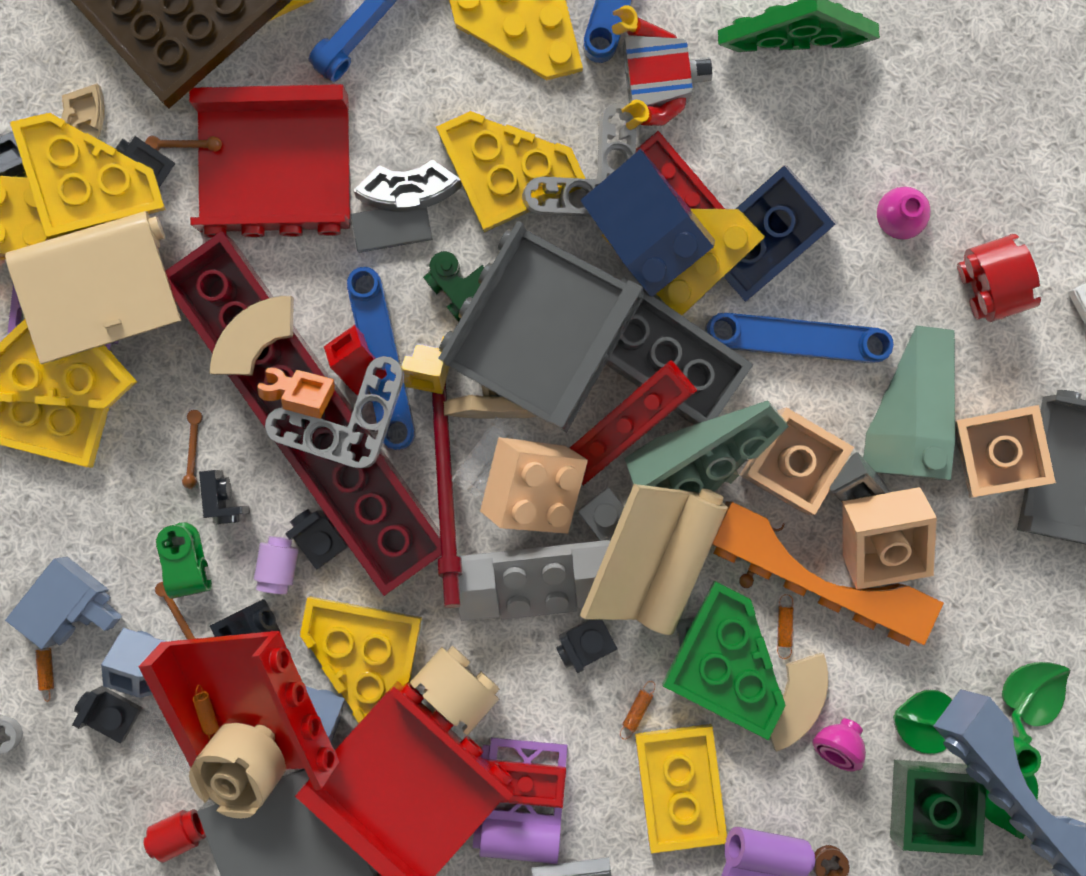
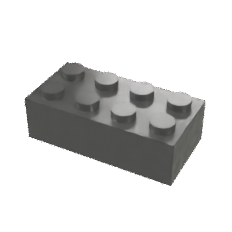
[606,276,753,425]

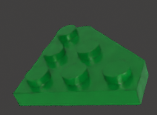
[718,0,880,52]
[662,581,786,740]

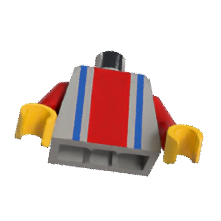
[612,5,712,130]

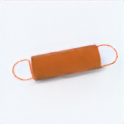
[777,594,794,659]
[36,647,54,702]
[620,681,655,739]
[193,685,219,740]

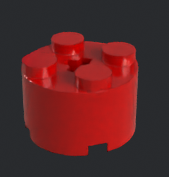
[957,234,1041,322]

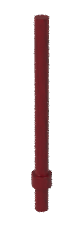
[431,382,463,608]

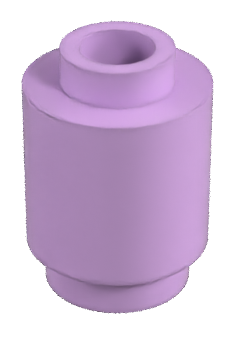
[254,536,299,594]

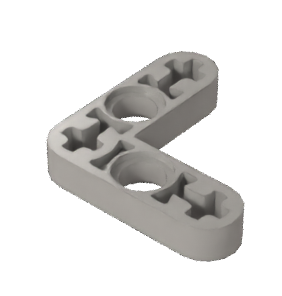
[522,102,636,217]
[265,356,404,468]

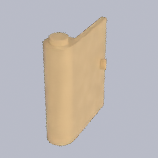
[5,211,182,364]
[580,484,728,635]

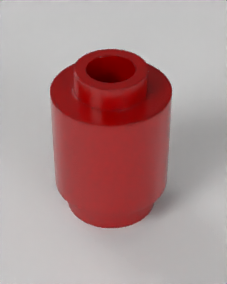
[143,809,206,863]

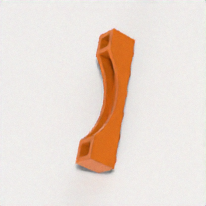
[712,501,944,647]

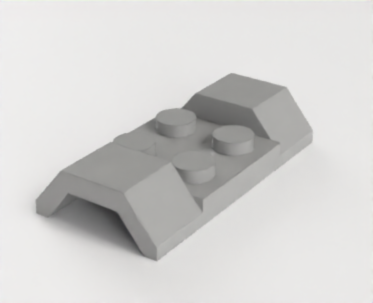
[458,540,610,621]

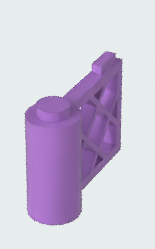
[473,737,568,864]
[721,826,815,876]

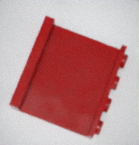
[189,84,350,238]
[138,631,339,790]
[295,681,514,876]

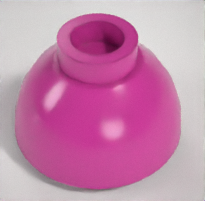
[877,186,931,240]
[812,718,866,772]

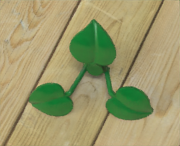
[893,662,1071,839]

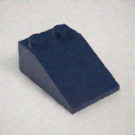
[580,149,715,297]
[724,165,837,302]

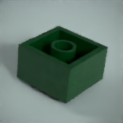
[890,759,986,856]

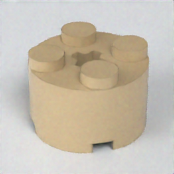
[410,645,500,735]
[189,723,287,818]

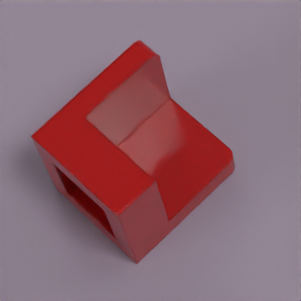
[324,325,387,396]

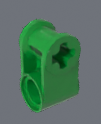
[156,522,212,599]

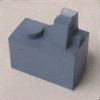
[5,556,122,649]

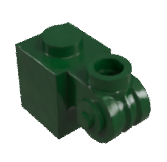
[423,251,484,323]

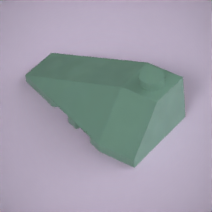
[863,325,955,480]
[624,400,789,493]

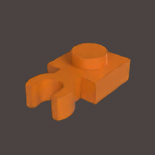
[257,368,335,419]

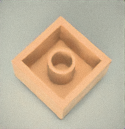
[955,405,1056,498]
[739,407,854,515]
[480,437,588,534]
[842,487,937,590]

